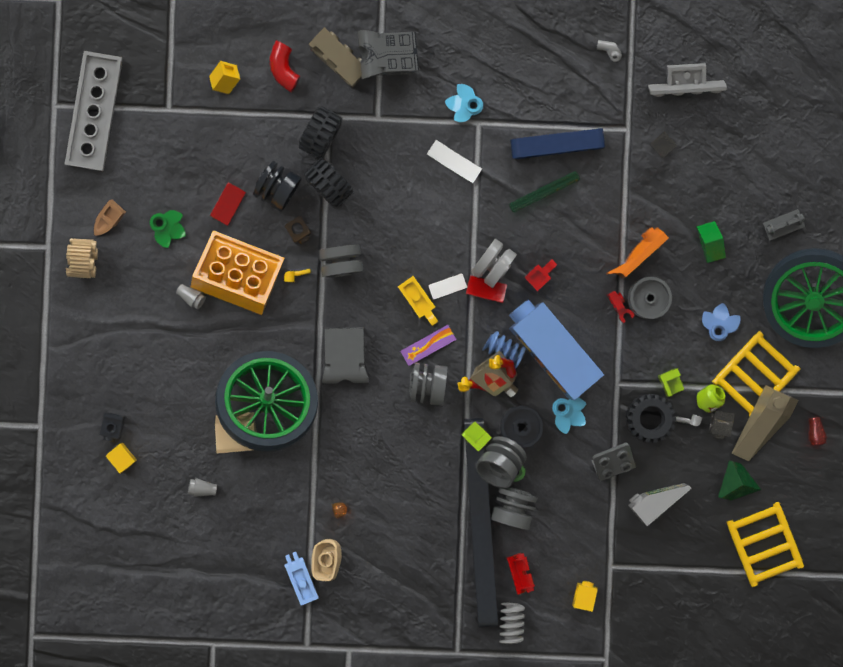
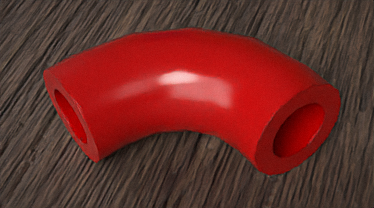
[269,41,300,93]

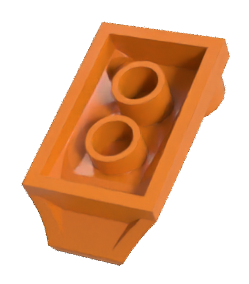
[606,227,669,278]

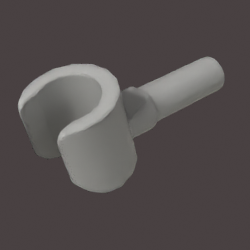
[675,414,702,426]

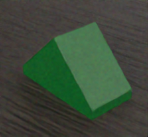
[696,221,726,263]

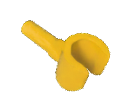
[284,269,311,282]

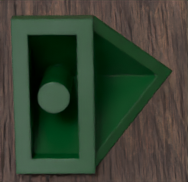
[718,460,761,501]

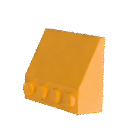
[190,231,284,315]

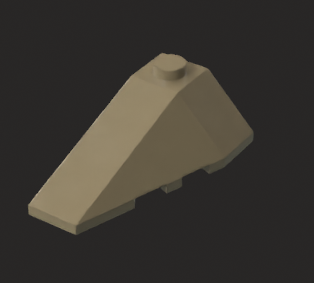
[732,385,799,461]

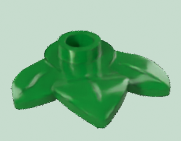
[150,210,186,248]

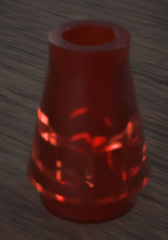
[808,417,827,446]

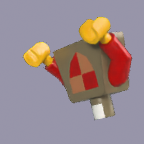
[458,350,518,397]

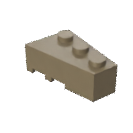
[309,27,362,88]

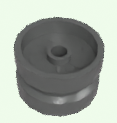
[318,244,364,277]
[627,277,672,319]

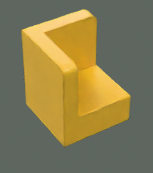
[209,61,240,94]
[106,443,137,473]

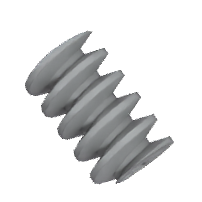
[499,602,525,644]

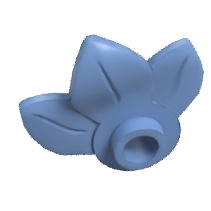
[702,303,740,341]

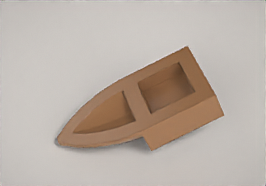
[94,200,126,236]

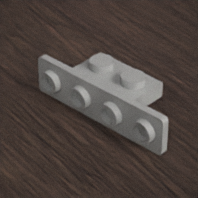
[648,63,727,97]

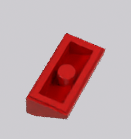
[210,182,246,226]
[466,276,507,303]

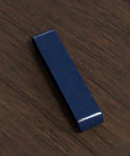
[510,128,605,159]

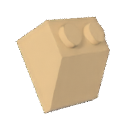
[215,412,257,453]

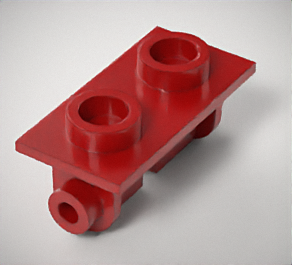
[507,553,535,595]

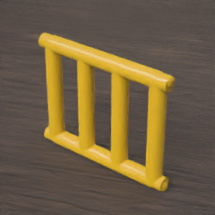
[712,331,800,416]
[727,502,804,587]

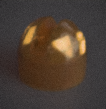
[332,502,347,519]

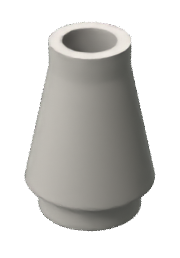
[176,284,206,309]
[188,478,217,497]

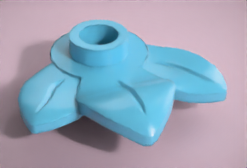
[445,84,483,122]
[552,398,586,434]

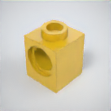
[572,581,598,612]

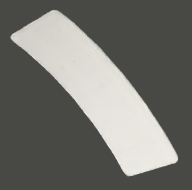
[429,274,467,299]

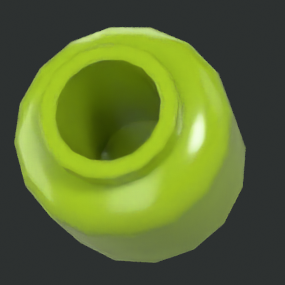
[696,384,725,413]

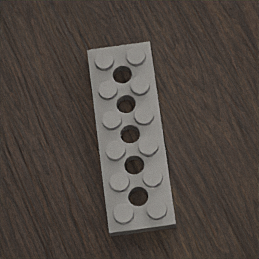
[65,51,123,171]

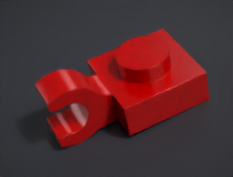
[525,259,557,291]
[607,291,634,323]

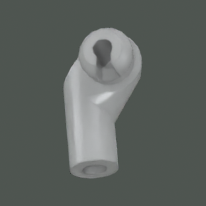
[597,40,622,62]

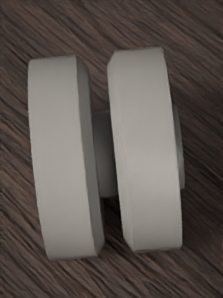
[471,238,517,288]

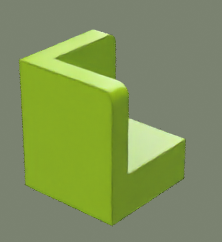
[658,368,684,397]
[461,422,492,452]

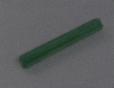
[509,171,580,212]

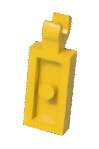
[398,276,438,326]

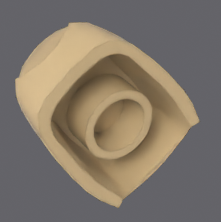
[312,539,341,581]

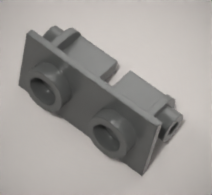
[763,209,805,241]

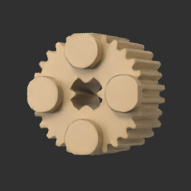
[66,239,98,278]

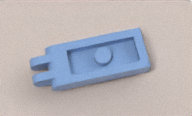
[285,552,319,605]

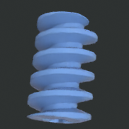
[482,331,525,369]

